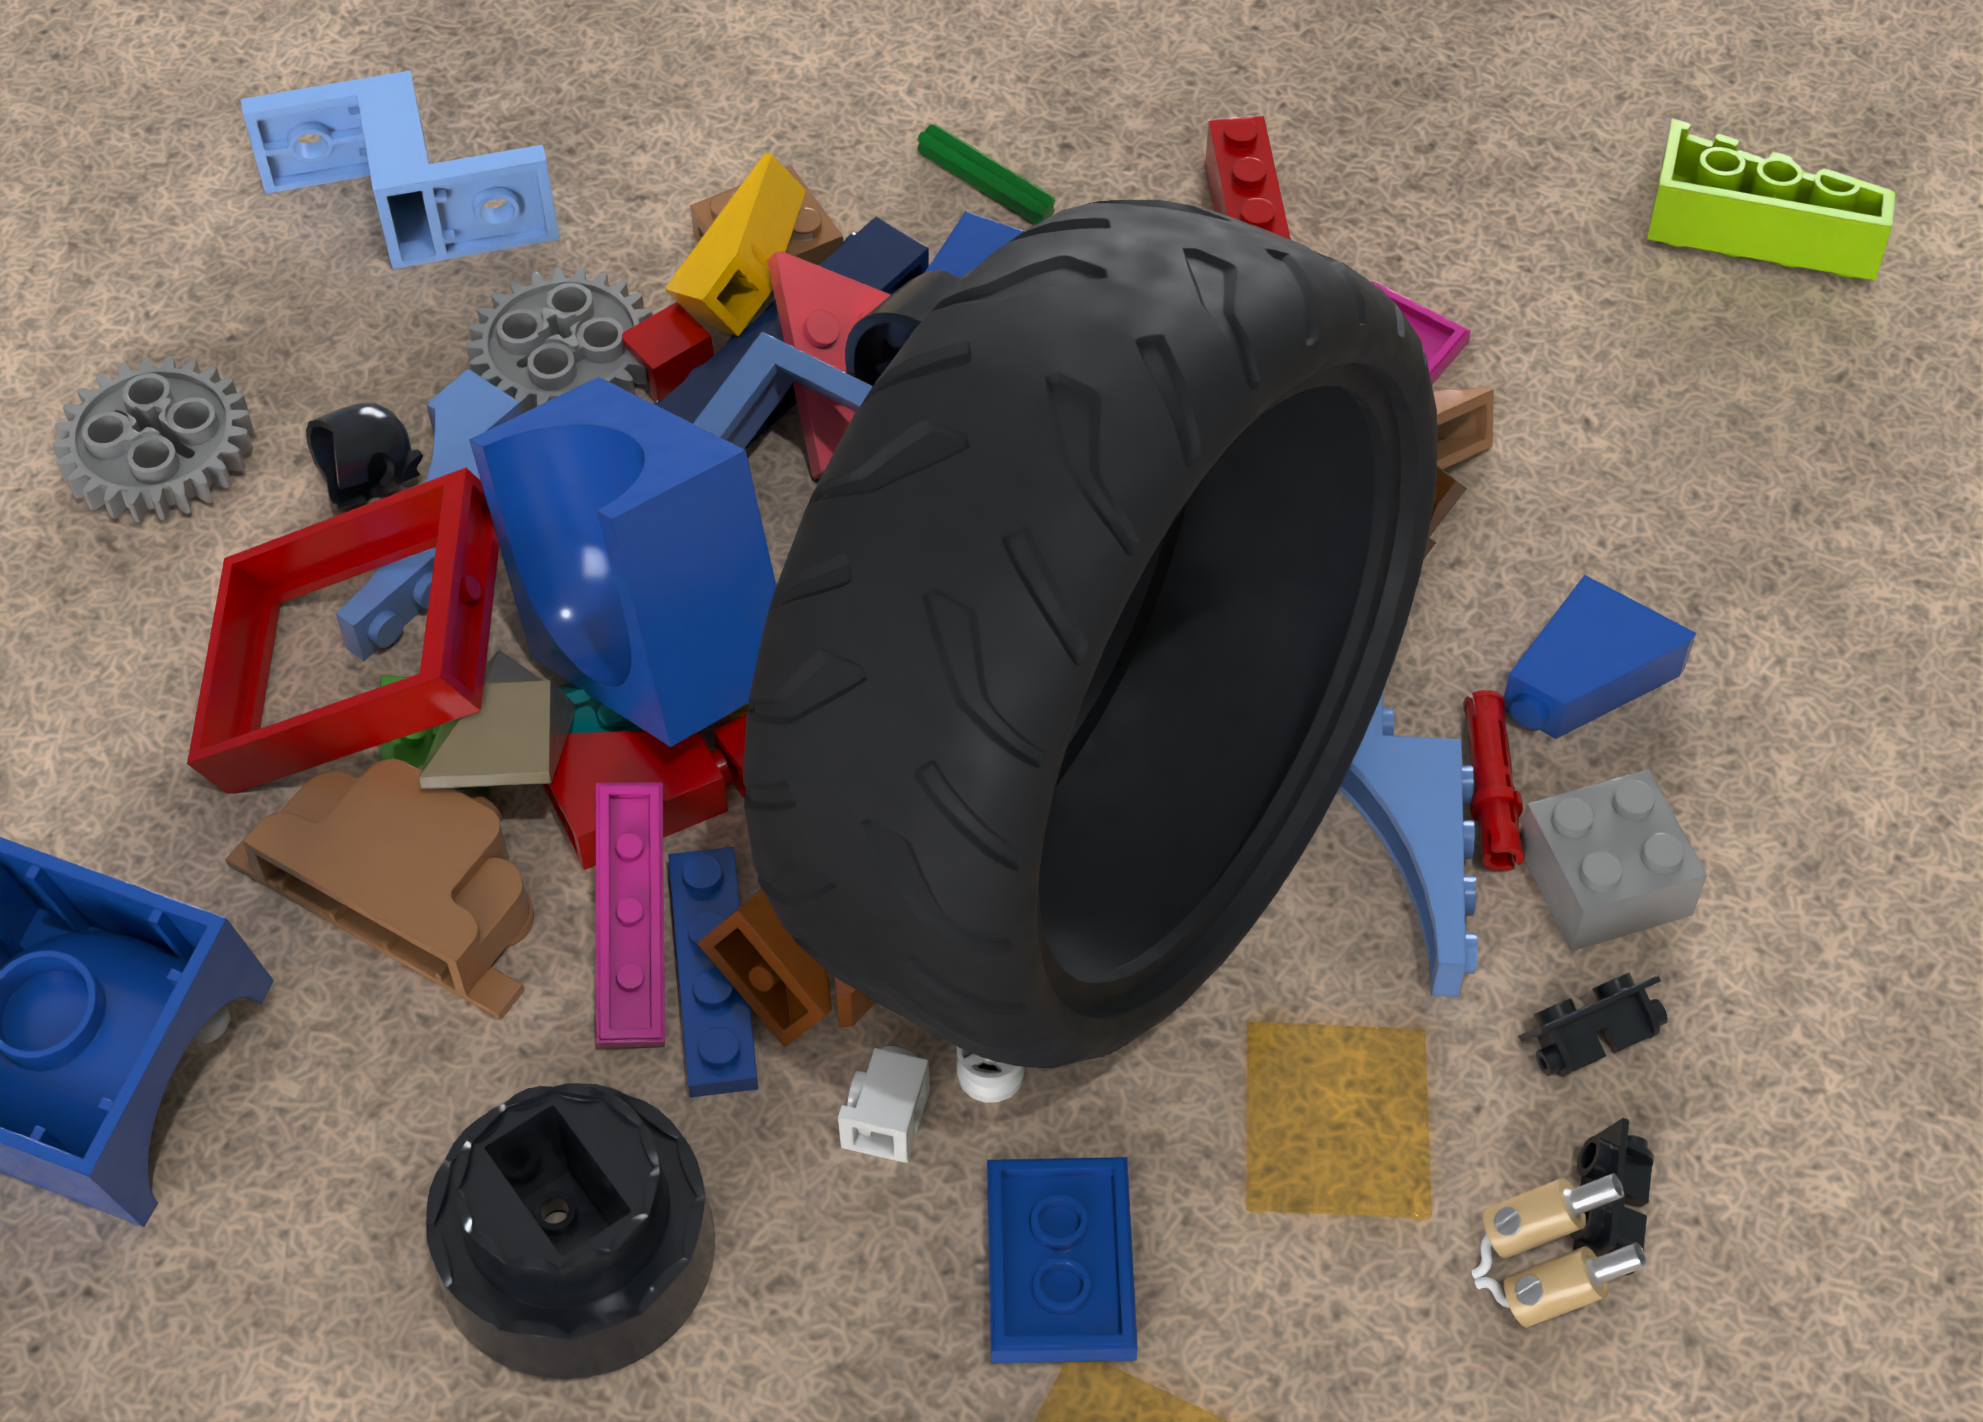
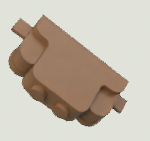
[225,759,534,1019]

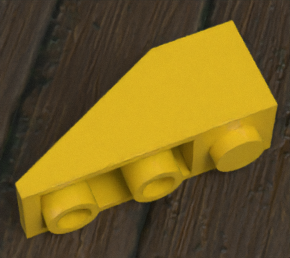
[664,152,806,337]

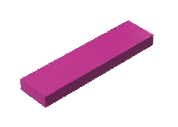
[596,782,665,1049]

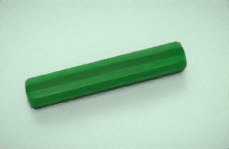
[917,124,1056,225]

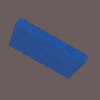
[987,1157,1138,1363]

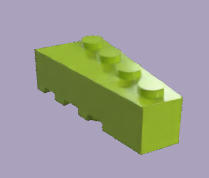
[1647,118,1896,281]

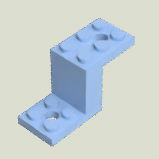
[241,71,560,269]

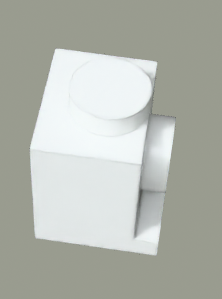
[838,1046,930,1163]

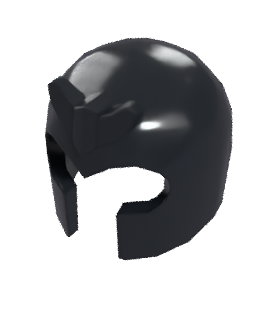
[306,403,423,510]

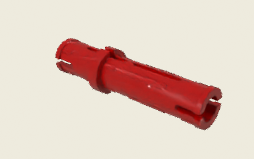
[1463,690,1525,871]

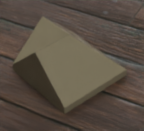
[419,650,575,789]

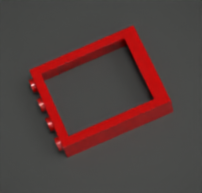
[187,467,499,794]

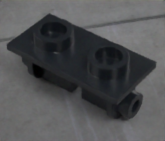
[1518,972,1668,1077]
[1570,1117,1654,1275]

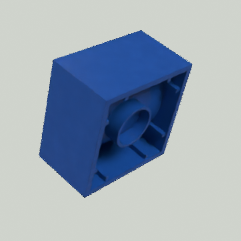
[469,377,776,747]
[0,837,274,1227]

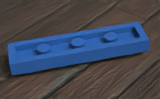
[668,847,759,1098]

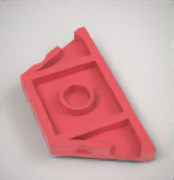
[767,252,891,478]

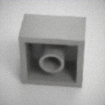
[1520,769,1707,952]

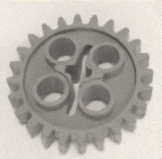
[466,267,653,414]
[52,356,254,522]

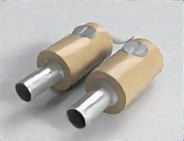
[1472,1174,1647,1328]

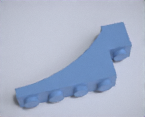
[336,369,522,661]
[1339,692,1478,997]

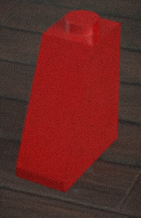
[542,731,733,870]

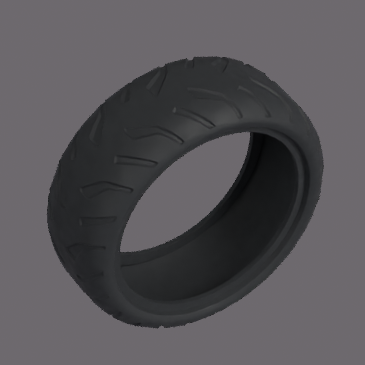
[743,200,1438,1069]

